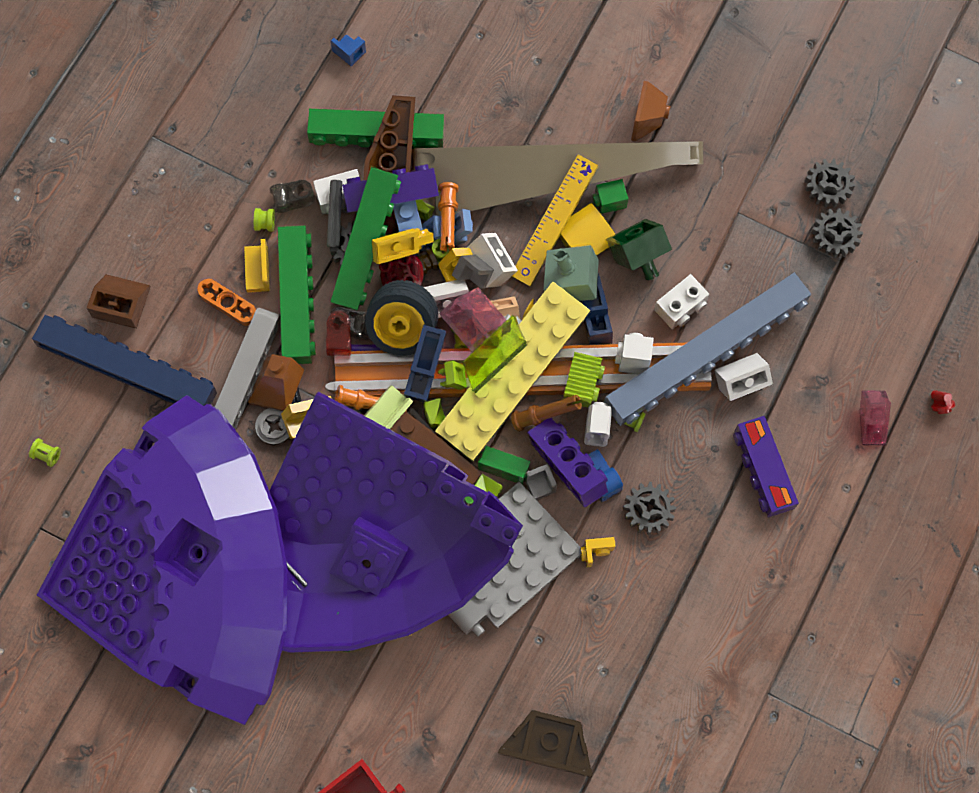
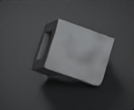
[452,255,494,289]
[525,464,557,500]

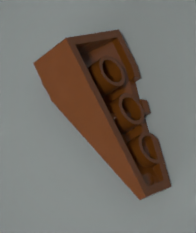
[363,95,416,180]
[390,412,482,485]

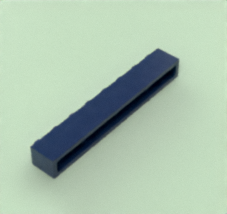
[32,315,217,406]

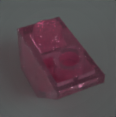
[859,390,891,445]

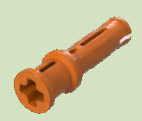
[438,182,459,252]
[334,385,407,416]

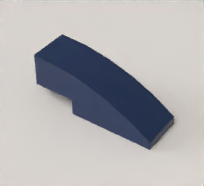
[580,273,613,345]
[404,325,446,403]

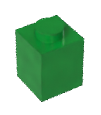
[592,179,628,214]

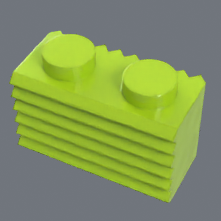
[563,352,605,408]

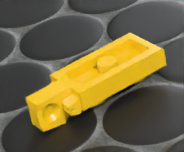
[372,228,434,264]

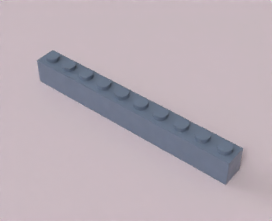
[604,272,811,426]

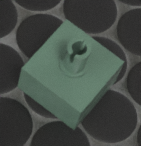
[543,245,599,301]

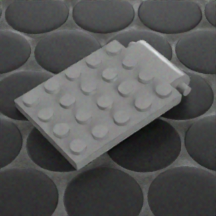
[448,482,581,637]

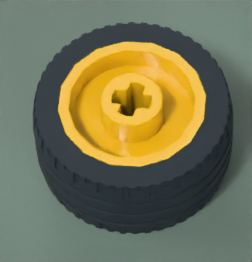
[365,280,438,356]

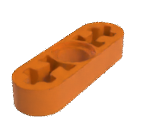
[197,279,256,326]

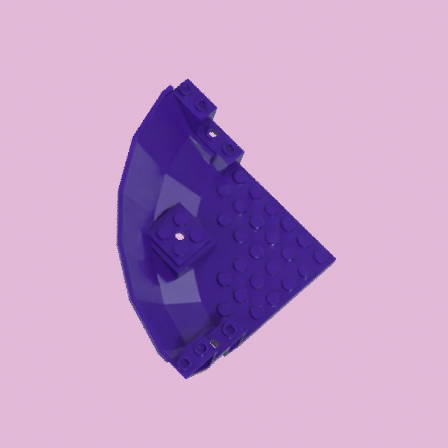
[269,392,523,652]
[37,395,288,725]

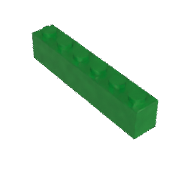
[307,108,444,149]
[331,167,401,310]
[278,225,316,364]

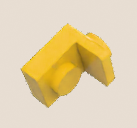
[438,248,473,282]
[580,537,615,567]

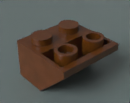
[87,274,151,329]

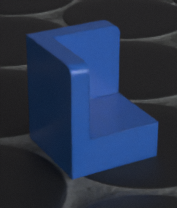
[330,35,366,66]

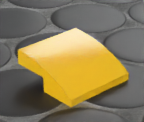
[559,203,615,256]

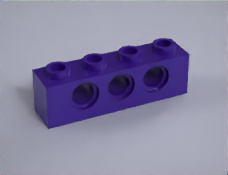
[527,418,608,508]

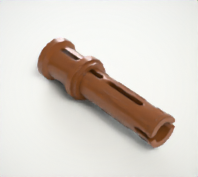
[511,395,582,432]

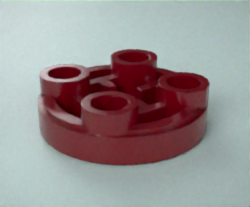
[379,254,424,286]

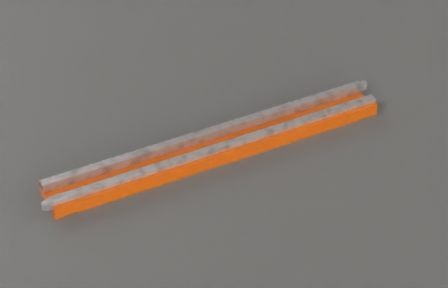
[325,342,712,398]

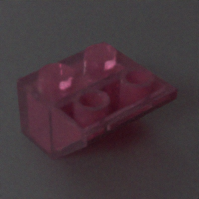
[439,287,509,353]

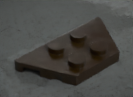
[498,710,593,778]

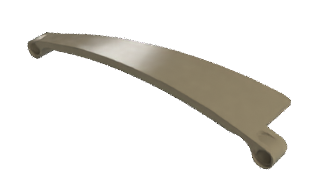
[413,141,703,216]

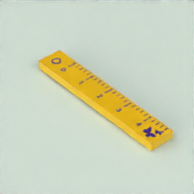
[512,155,599,287]

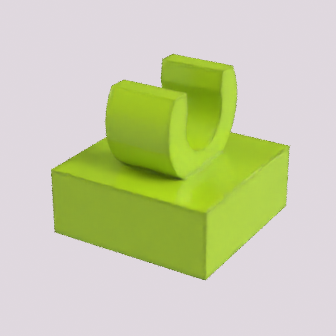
[438,360,467,390]

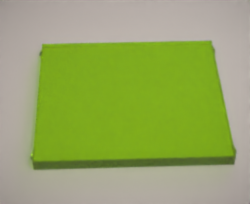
[463,315,527,393]

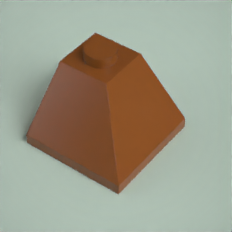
[631,81,670,141]
[247,354,305,411]

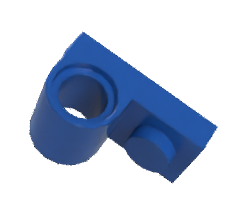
[585,449,623,502]

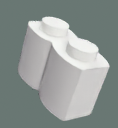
[584,402,612,447]

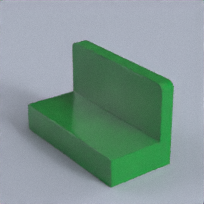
[478,446,531,485]

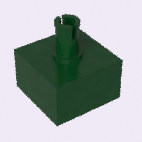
[606,219,672,280]

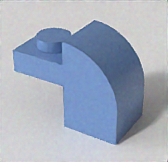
[393,200,425,252]
[422,209,473,246]

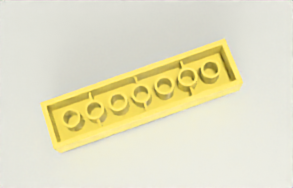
[435,282,590,462]

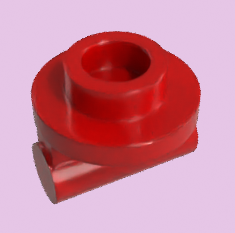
[931,390,956,414]

